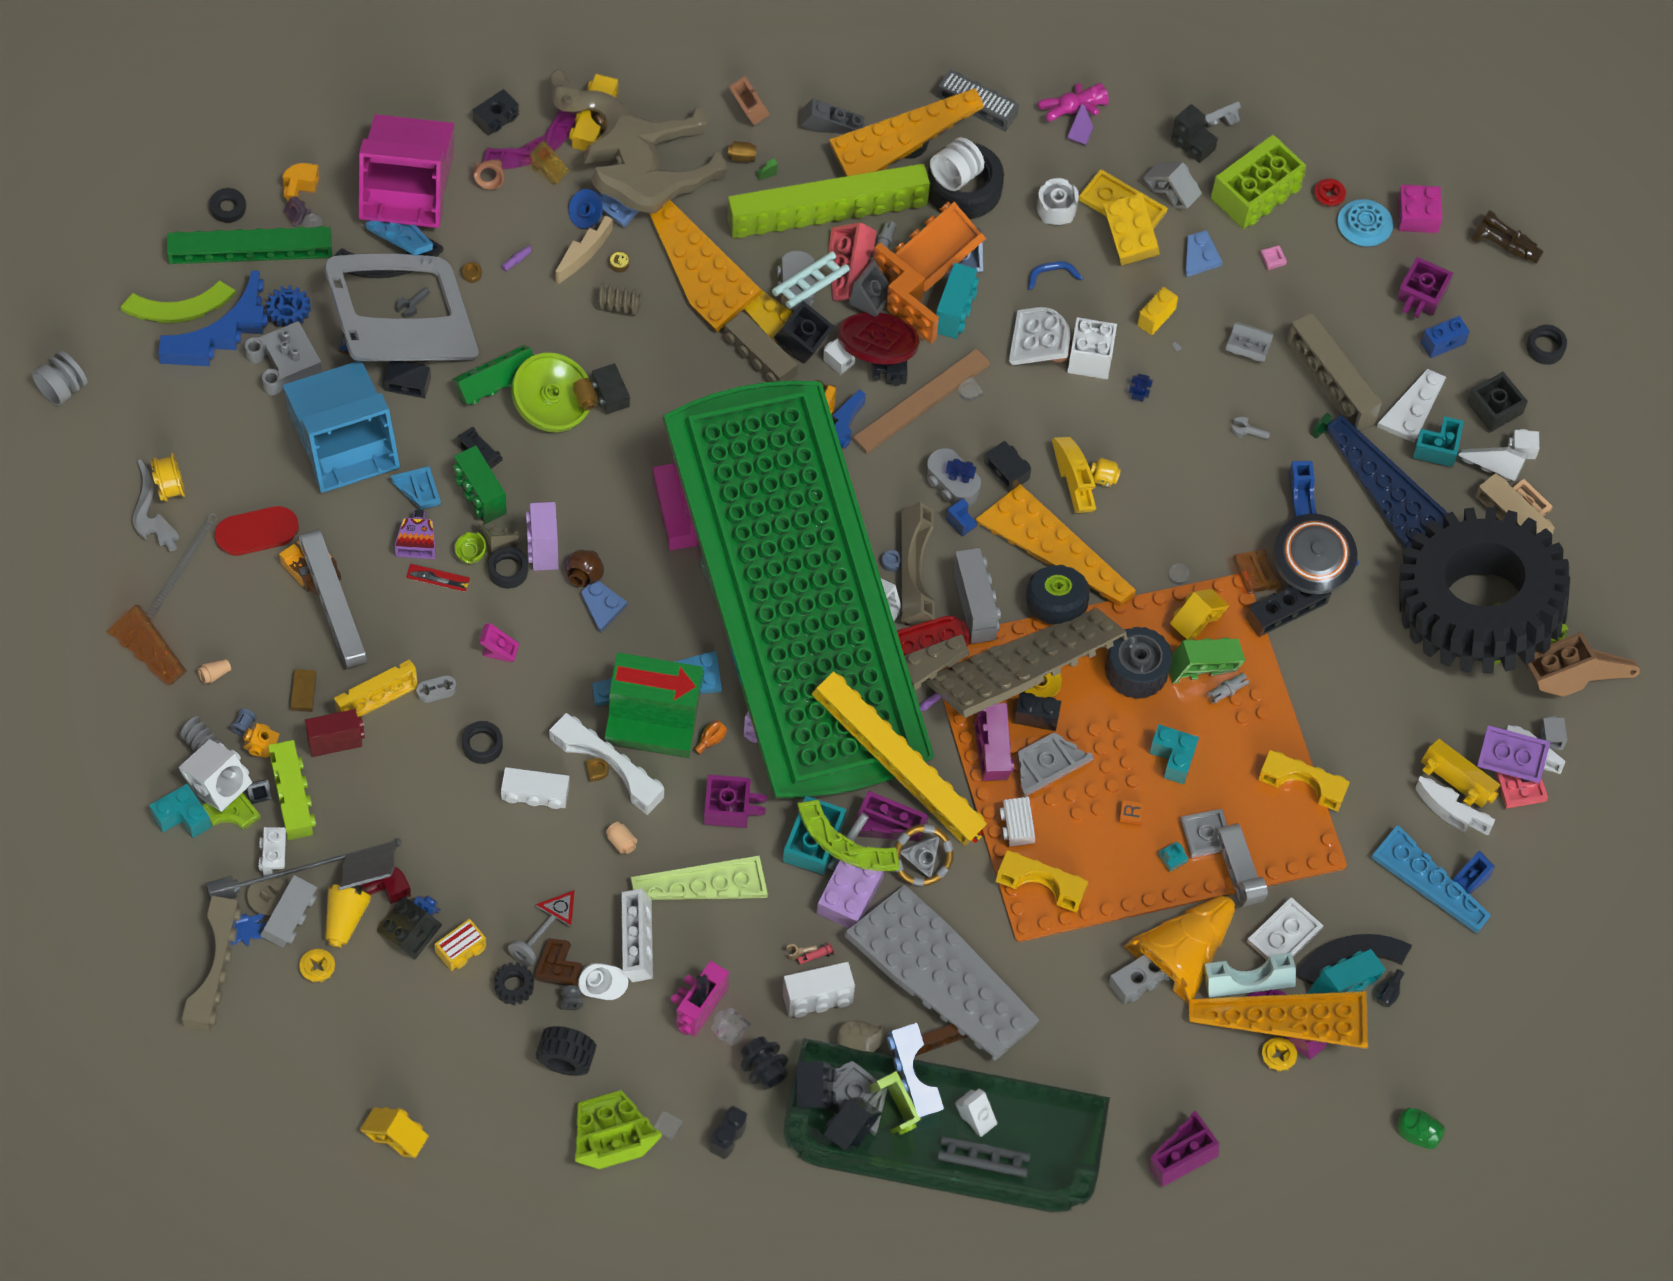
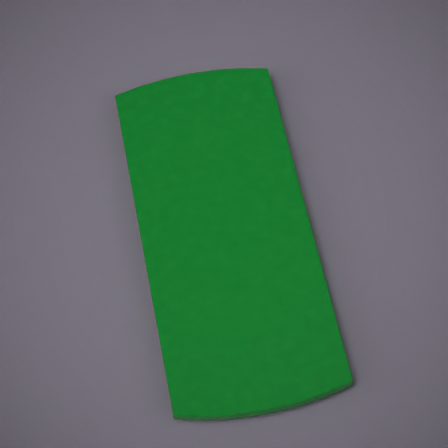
[662,380,935,799]

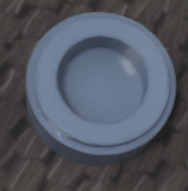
[881,550,902,572]

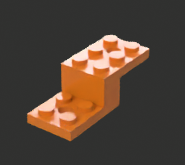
[874,242,939,344]

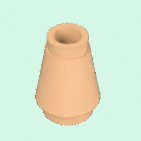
[197,659,231,684]

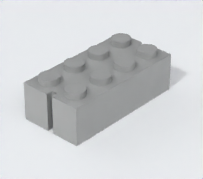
[954,548,1001,644]

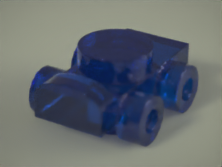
[1129,373,1153,402]
[946,459,977,483]

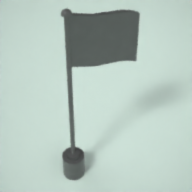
[205,838,401,901]

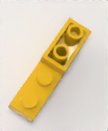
[1051,437,1096,513]

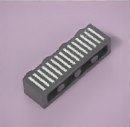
[937,70,1019,132]

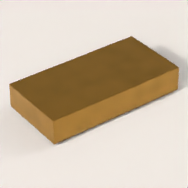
[291,669,317,712]

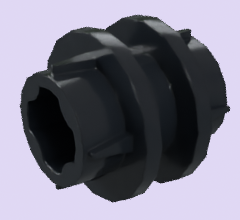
[740,1036,788,1090]

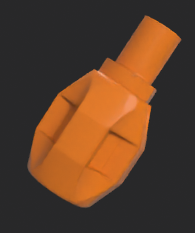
[694,720,727,754]

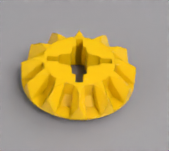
[300,949,335,983]
[1262,1037,1297,1072]

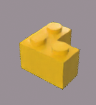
[1170,589,1229,639]
[360,1107,429,1158]

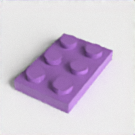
[1477,725,1551,783]

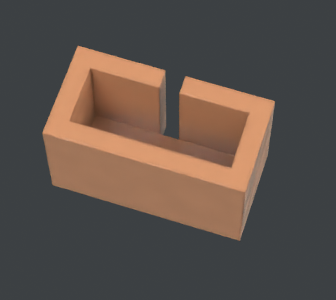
[729,76,770,125]

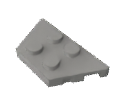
[1017,732,1094,797]
[833,1061,887,1135]

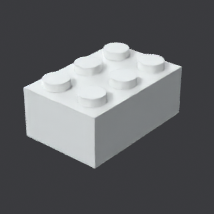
[782,962,855,1018]

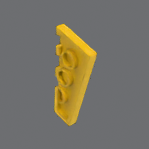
[744,291,792,344]

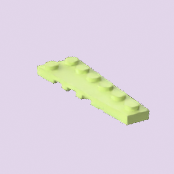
[631,856,768,900]

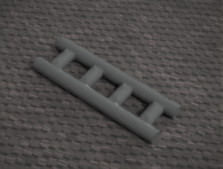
[938,1136,1030,1177]

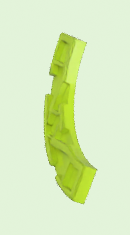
[120,280,236,323]
[797,800,900,871]

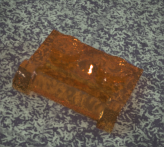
[1232,549,1282,594]

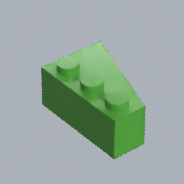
[1169,637,1246,684]

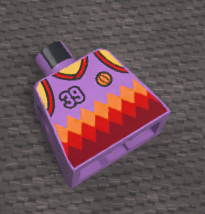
[395,510,436,559]

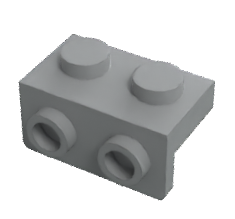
[1226,322,1273,362]

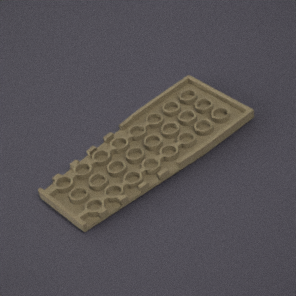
[927,608,1128,718]

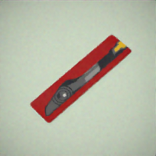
[406,564,470,592]

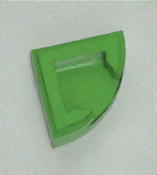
[756,158,778,180]

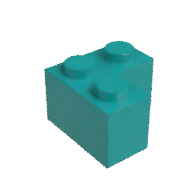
[1413,416,1464,467]
[1150,724,1199,784]
[149,784,212,838]

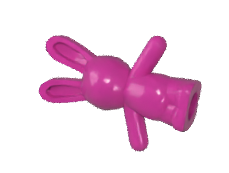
[1038,83,1109,121]

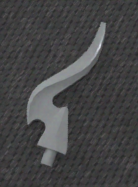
[133,459,179,552]

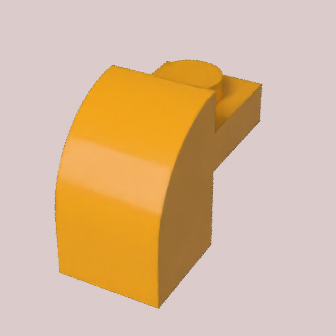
[283,163,319,207]

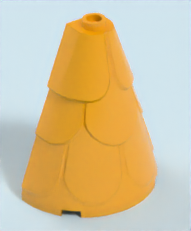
[1124,896,1235,1005]

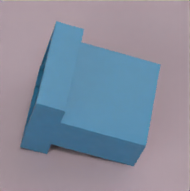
[283,361,400,493]

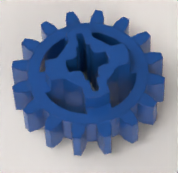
[266,285,311,326]

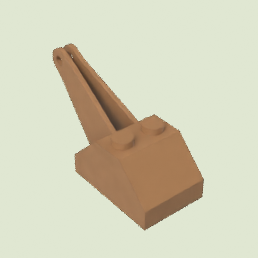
[1526,632,1640,697]

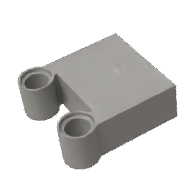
[245,321,322,395]

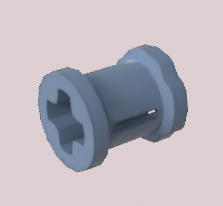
[230,708,257,736]

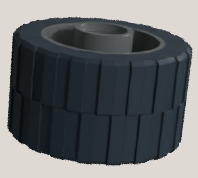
[1105,627,1172,699]

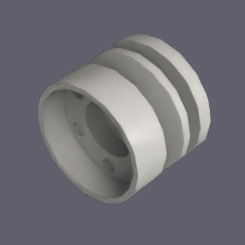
[31,350,88,406]

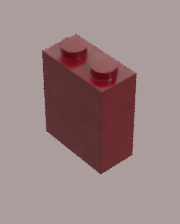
[305,709,365,757]

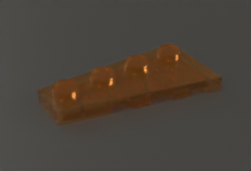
[106,605,187,685]

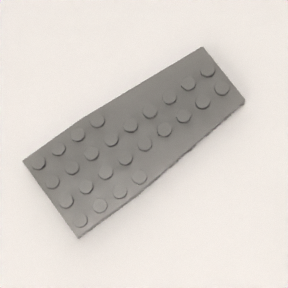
[845,885,1039,1061]

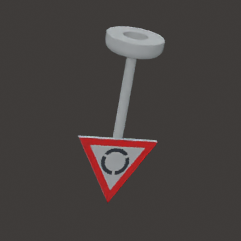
[508,890,575,967]

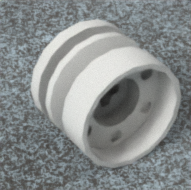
[930,137,984,191]

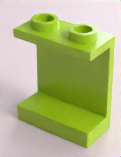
[868,1071,921,1135]

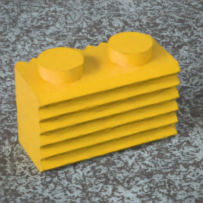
[1137,287,1178,335]

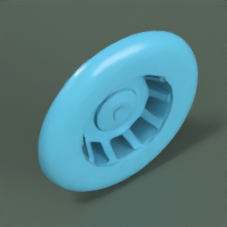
[1338,199,1393,247]

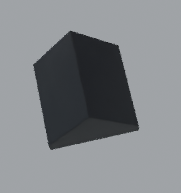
[247,779,272,804]

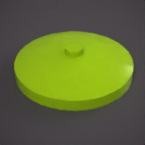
[511,353,590,432]

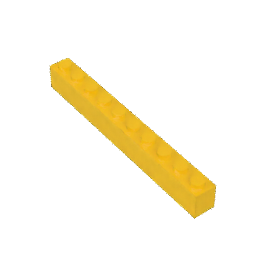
[812,671,987,846]

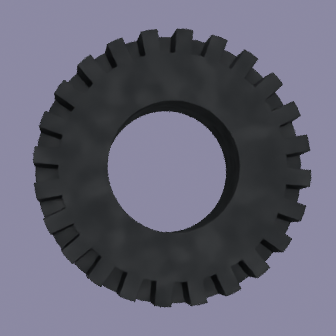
[1399,507,1570,673]

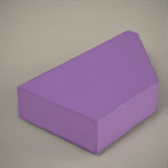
[1067,104,1094,146]

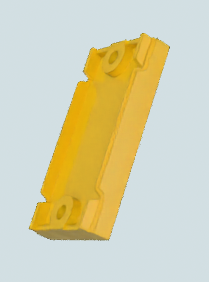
[334,659,418,716]

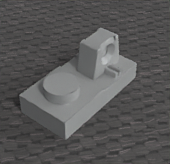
[1204,101,1241,127]

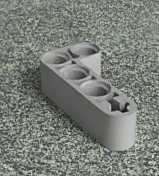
[1216,823,1268,907]

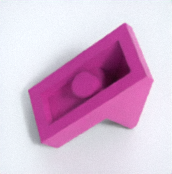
[479,623,519,662]

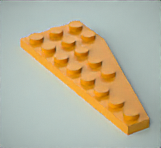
[649,200,763,332]

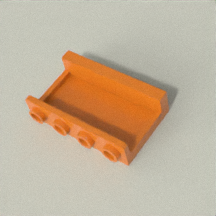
[894,201,986,292]

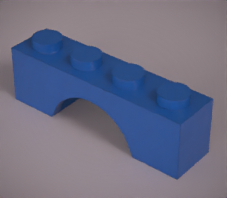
[1289,461,1317,518]

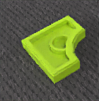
[202,792,261,830]

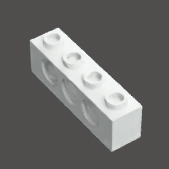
[622,889,653,982]

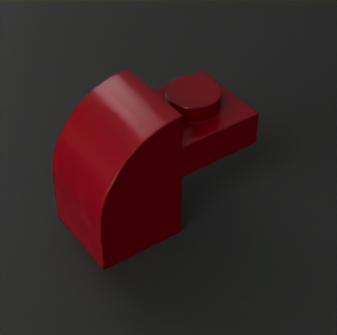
[360,866,411,904]

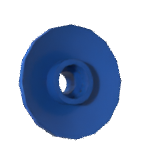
[569,189,603,229]

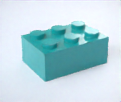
[936,262,980,340]
[783,796,846,875]

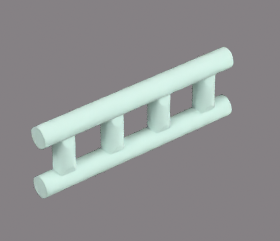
[772,252,850,309]

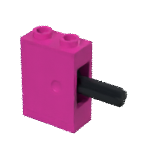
[671,961,729,1037]

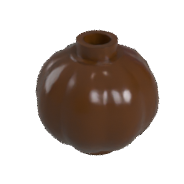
[565,550,604,587]

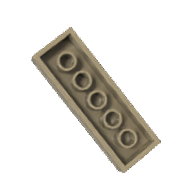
[1287,313,1382,432]

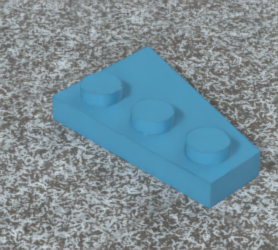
[366,220,433,256]

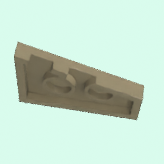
[904,634,969,690]

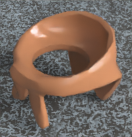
[473,159,504,190]

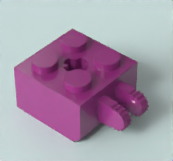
[1397,257,1453,318]
[704,774,767,828]

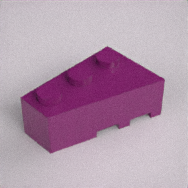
[852,791,928,841]
[1150,1110,1220,1187]

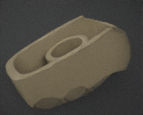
[836,1021,886,1052]

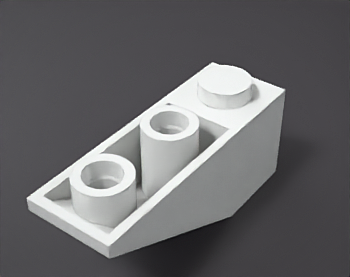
[1458,447,1528,482]

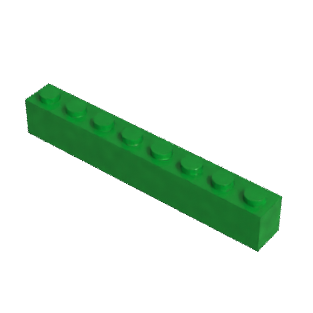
[167,226,332,264]

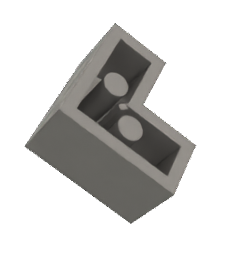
[1143,162,1202,208]

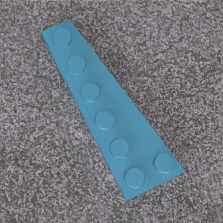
[592,651,722,706]
[1372,825,1491,934]

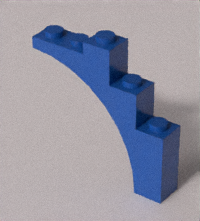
[158,271,268,366]

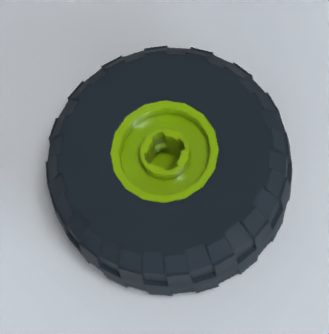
[1026,565,1089,624]

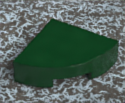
[1311,412,1332,439]

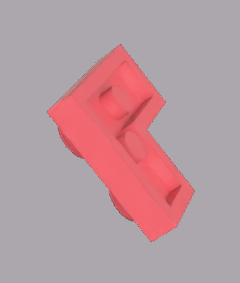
[1495,772,1548,809]

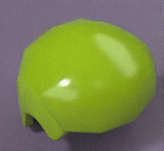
[454,532,487,564]

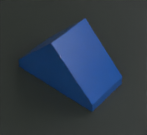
[1453,851,1495,894]

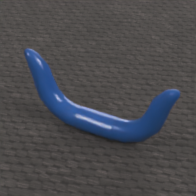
[1028,261,1083,290]

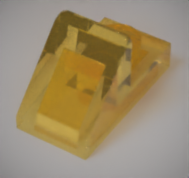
[530,140,569,185]

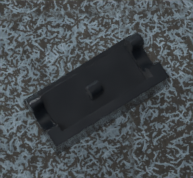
[458,427,503,469]

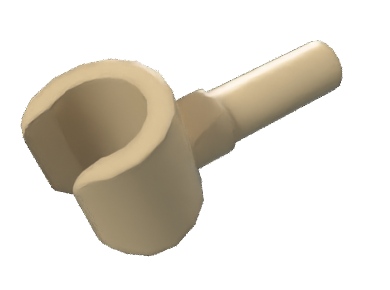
[786,944,817,960]

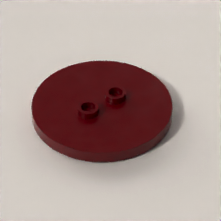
[838,312,919,364]

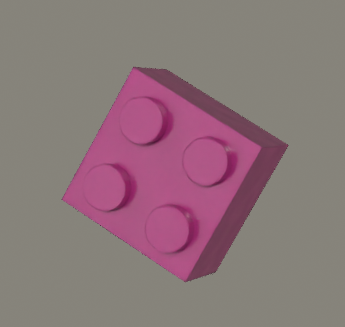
[1397,185,1442,233]

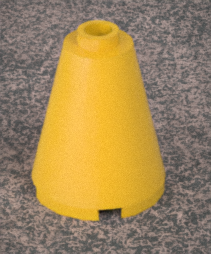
[325,884,371,948]

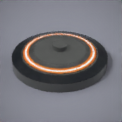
[1273,514,1358,594]

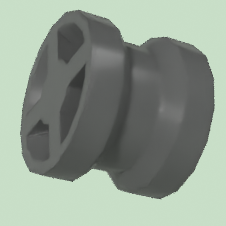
[560,985,583,1010]

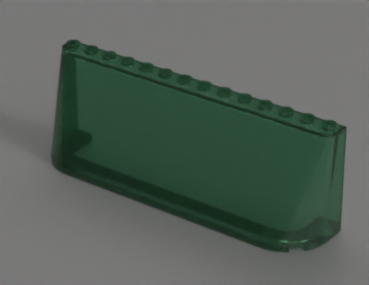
[783,1038,1110,1212]

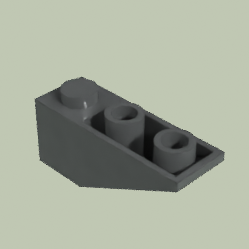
[800,98,864,134]

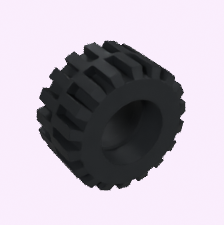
[535,1026,597,1076]

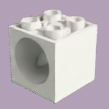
[1067,317,1117,379]
[178,739,252,812]

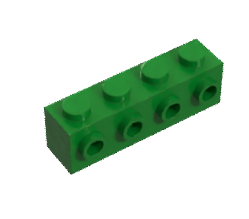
[452,345,534,405]

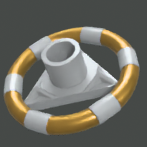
[894,824,954,887]

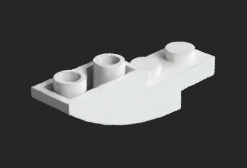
[1415,776,1495,835]

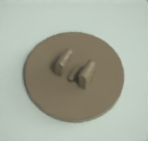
[247,877,288,917]

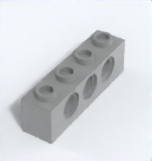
[1109,955,1171,1004]

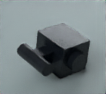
[872,361,908,386]

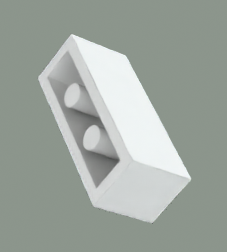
[501,767,570,809]

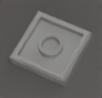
[1180,809,1227,858]

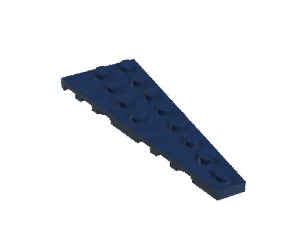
[1326,414,1448,549]

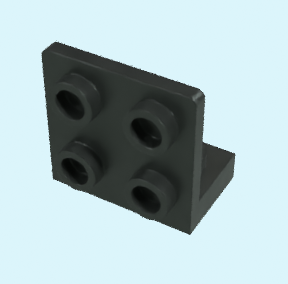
[377,896,442,960]

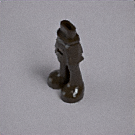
[1472,210,1544,264]

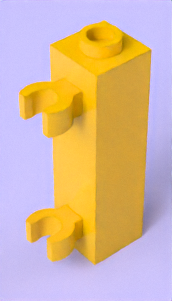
[1421,739,1501,808]

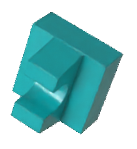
[1158,842,1189,872]

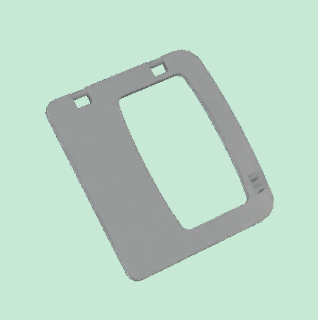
[324,254,479,361]

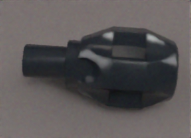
[1376,969,1405,1007]

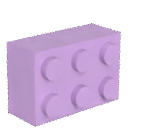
[526,502,558,571]
[817,860,884,929]

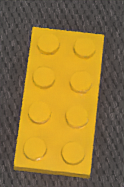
[1079,169,1168,230]

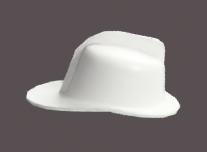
[578,963,628,1000]

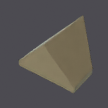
[478,520,520,555]

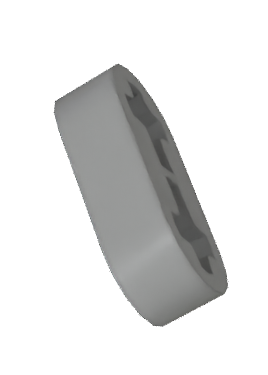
[416,676,457,703]

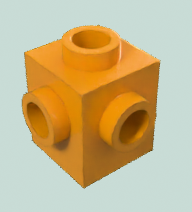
[243,723,280,759]

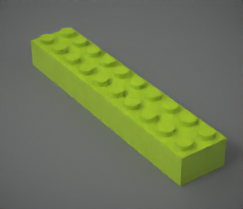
[727,164,930,238]

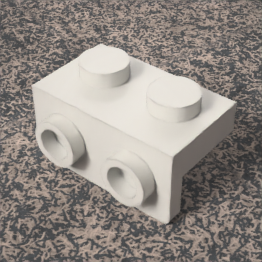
[259,827,286,876]

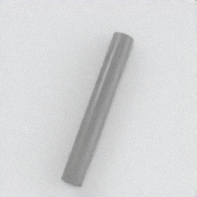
[827,812,869,871]

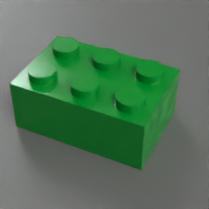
[452,446,507,524]

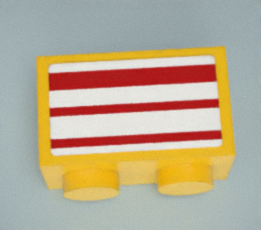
[434,919,486,971]

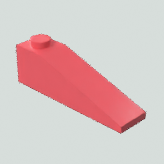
[829,222,877,302]

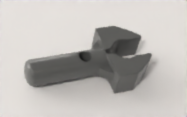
[397,287,430,318]

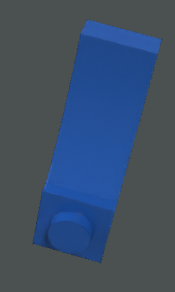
[832,389,866,449]

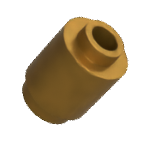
[728,141,757,163]
[573,378,599,410]

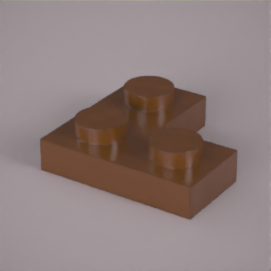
[534,938,583,986]

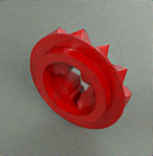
[1314,178,1346,207]

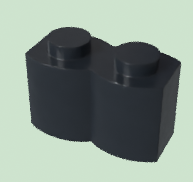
[710,1106,747,1159]

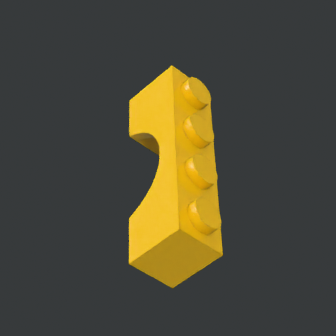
[569,74,618,151]
[1258,750,1350,812]
[995,850,1089,913]

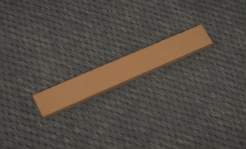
[853,348,990,454]

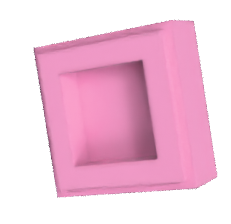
[1260,245,1287,270]

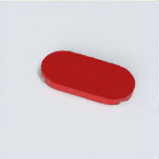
[215,506,299,556]
[897,616,970,656]

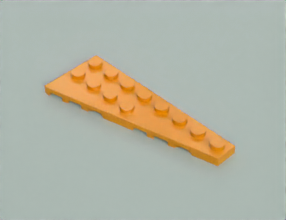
[829,88,983,176]
[976,484,1136,606]
[1189,991,1368,1048]

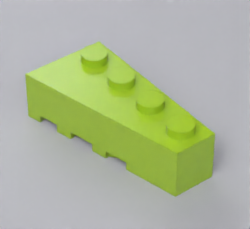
[268,740,316,840]

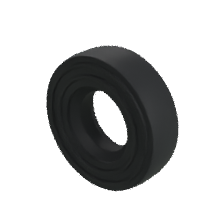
[209,188,246,223]

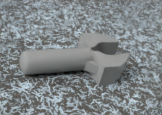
[1231,416,1270,440]

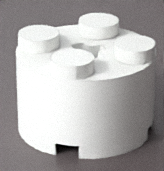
[1037,178,1079,225]

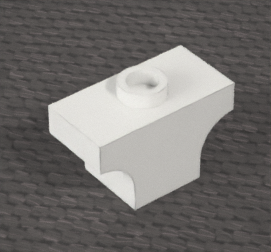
[955,1089,997,1137]

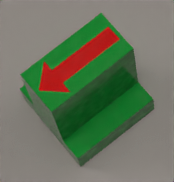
[605,652,704,758]

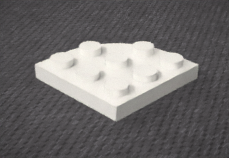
[1009,307,1071,365]

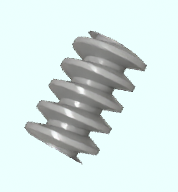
[180,716,222,752]

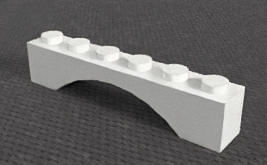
[549,713,664,815]

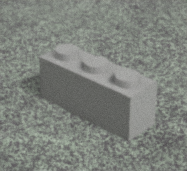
[260,875,317,949]

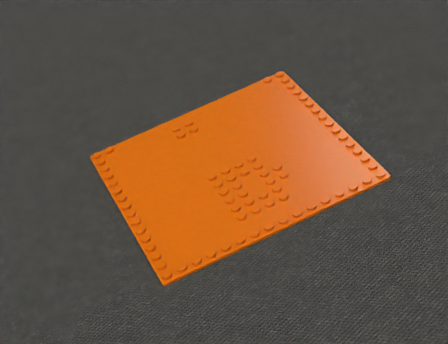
[940,573,1347,942]

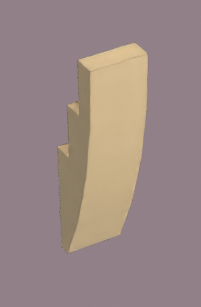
[556,216,613,284]

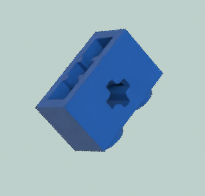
[1421,316,1470,358]

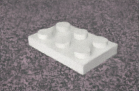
[1247,897,1323,960]

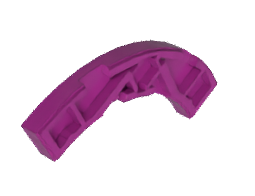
[483,110,577,169]

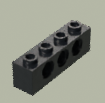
[1245,585,1332,637]

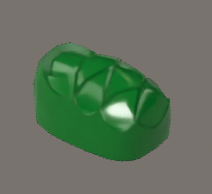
[1397,1108,1445,1149]

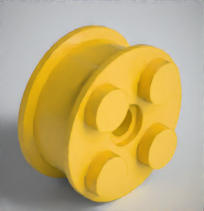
[150,452,186,502]

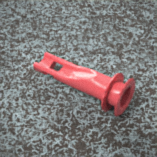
[797,942,835,965]

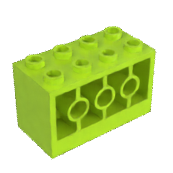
[1211,135,1306,230]

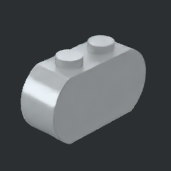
[776,251,815,310]
[926,448,981,507]

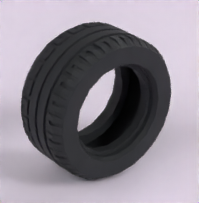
[928,142,1004,219]

